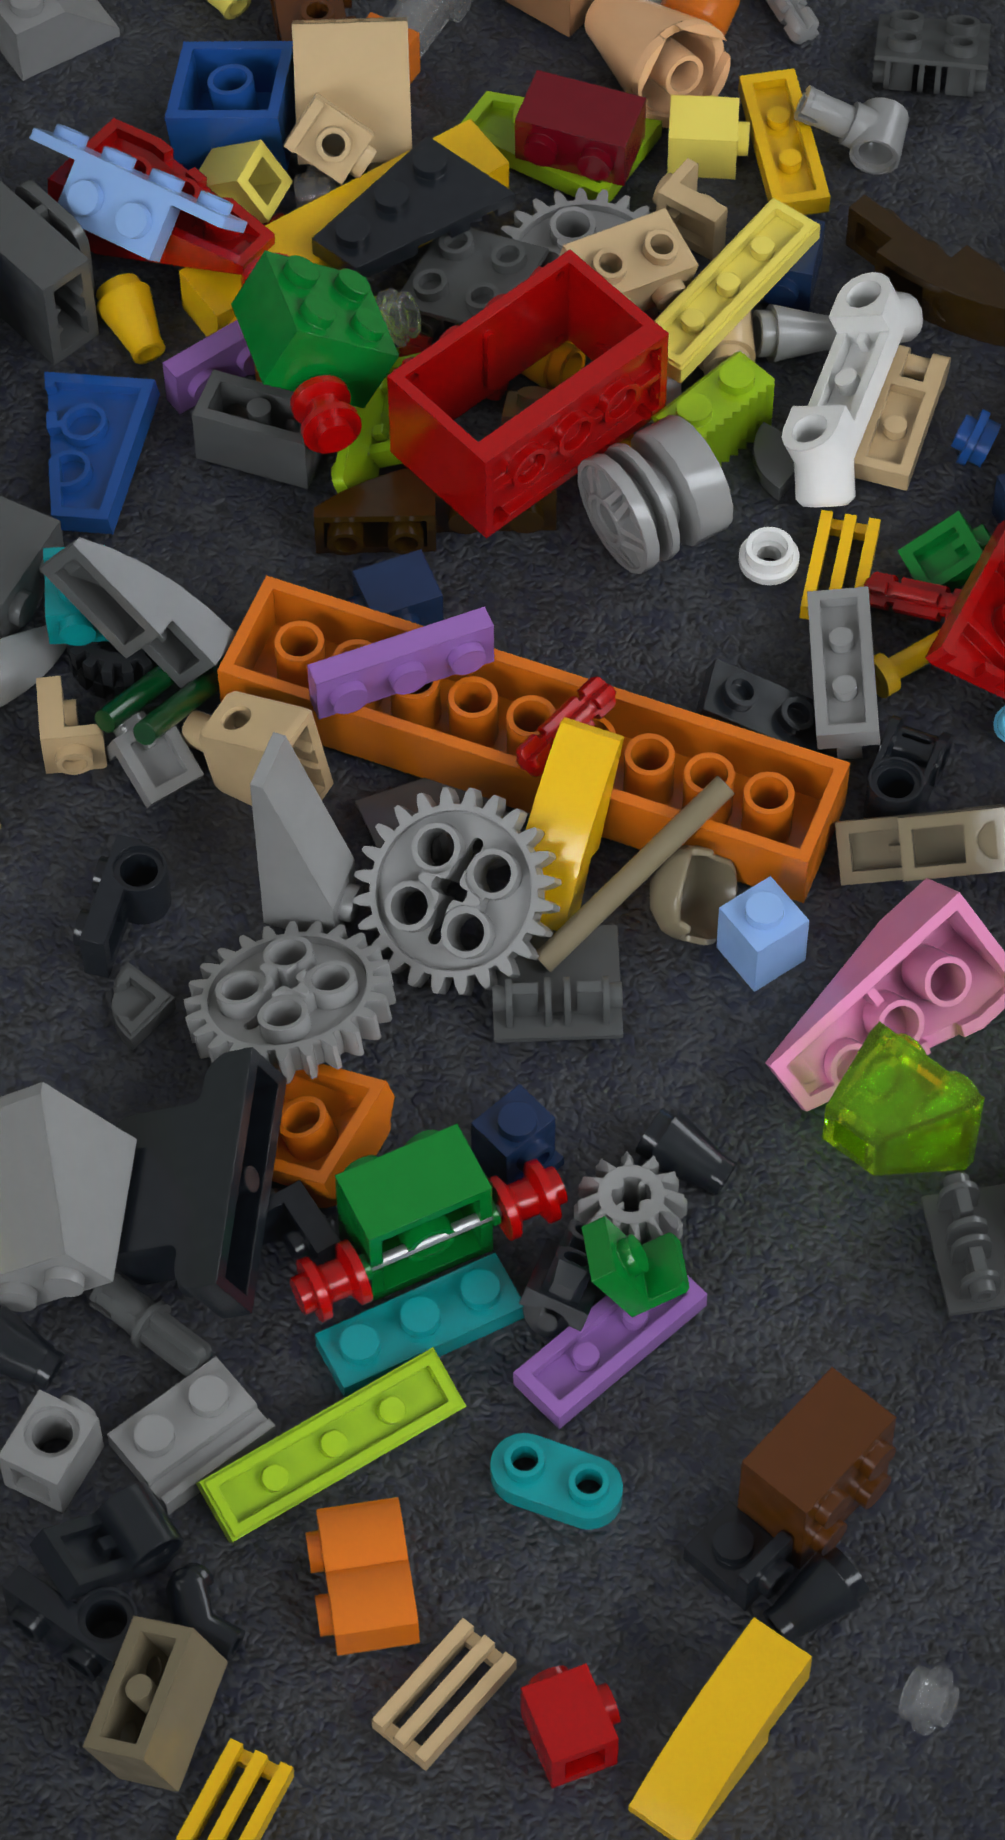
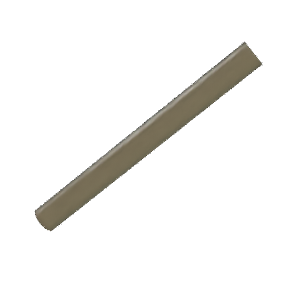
[537,776,735,973]

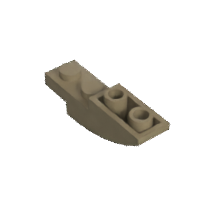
[835,804,1005,886]

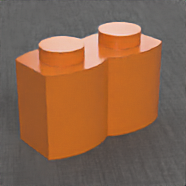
[305,1497,420,1656]

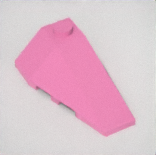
[765,878,1005,1112]

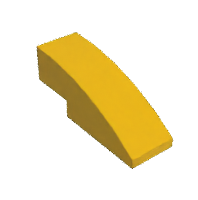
[526,717,624,931]
[629,1617,812,1840]

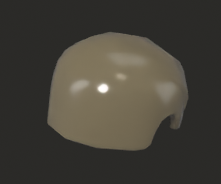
[649,845,738,946]

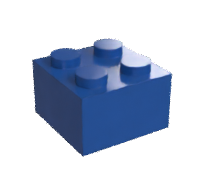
[165,41,296,170]

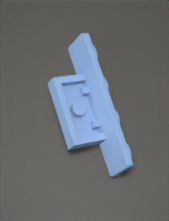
[29,123,248,262]

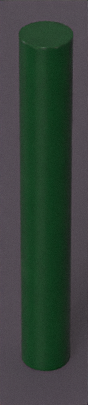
[133,655,225,745]
[95,665,175,733]

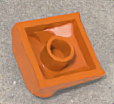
[272,1063,395,1208]

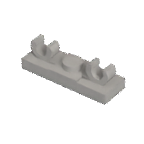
[807,586,880,760]

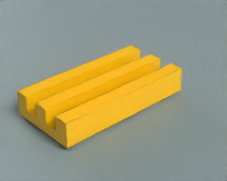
[799,509,881,620]
[175,1738,294,1840]

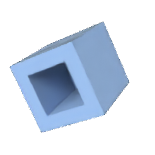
[716,876,809,992]

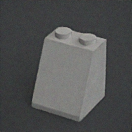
[0,1082,137,1312]

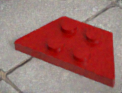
[925,520,1005,699]

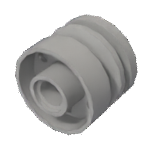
[578,415,733,574]

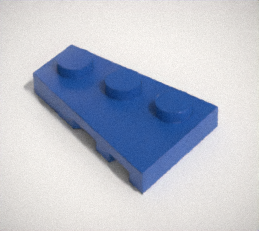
[44,372,160,534]

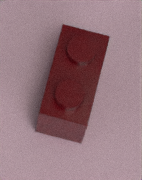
[515,70,647,186]

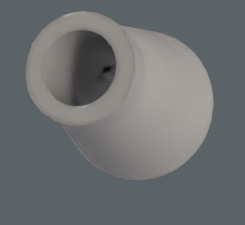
[752,304,837,363]

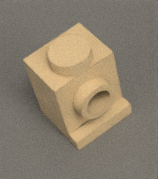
[284,92,377,184]

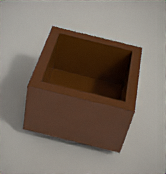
[737,1367,897,1569]

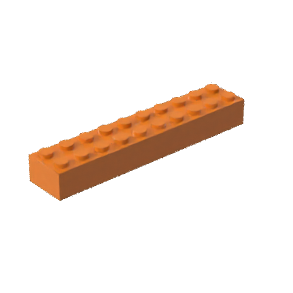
[217,575,850,903]

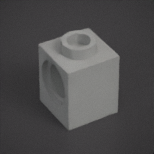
[0,1389,104,1513]

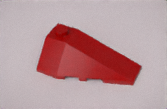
[47,118,275,275]

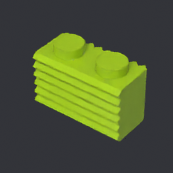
[651,351,775,466]

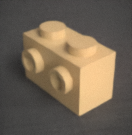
[559,208,699,311]

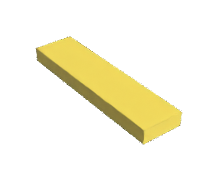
[654,197,821,384]

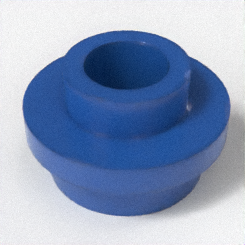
[950,409,1001,467]

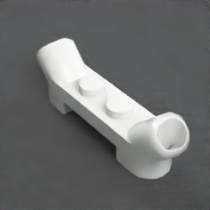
[781,272,923,508]

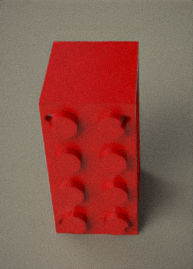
[387,249,669,539]

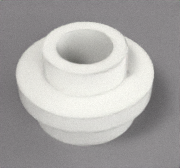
[739,527,799,585]

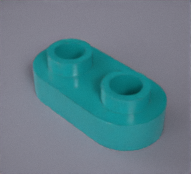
[490,1433,623,1530]

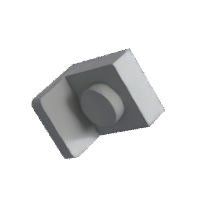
[105,711,204,809]

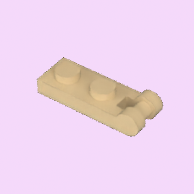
[854,345,951,491]

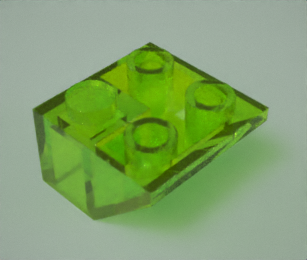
[822,1021,985,1176]

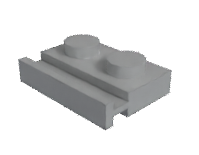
[107,1356,277,1515]

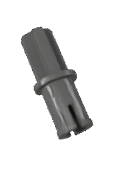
[89,1271,212,1376]

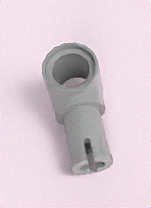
[794,85,909,175]

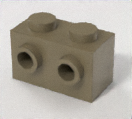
[83,1616,228,1792]

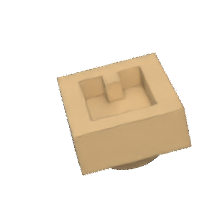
[653,158,728,260]
[36,676,107,775]

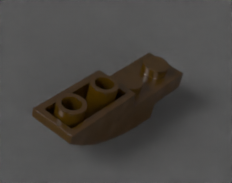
[846,194,1005,347]
[314,468,557,556]

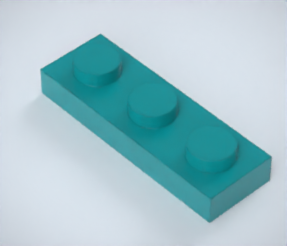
[315,1253,524,1398]

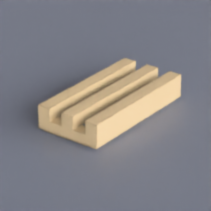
[372,1618,517,1771]

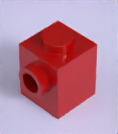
[521,1663,621,1789]

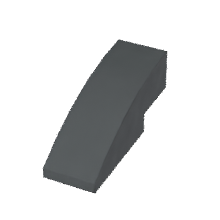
[39,537,236,688]

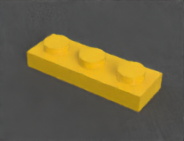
[738,68,831,215]

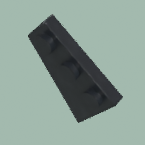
[312,136,516,278]

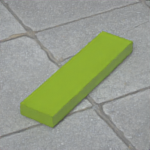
[196,1347,467,1543]

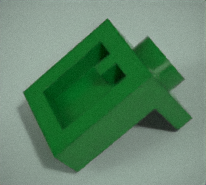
[897,511,992,593]
[582,1216,689,1317]

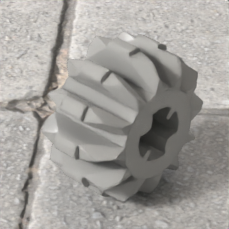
[574,1151,687,1245]

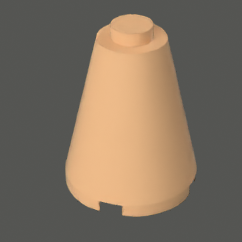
[585,0,731,128]

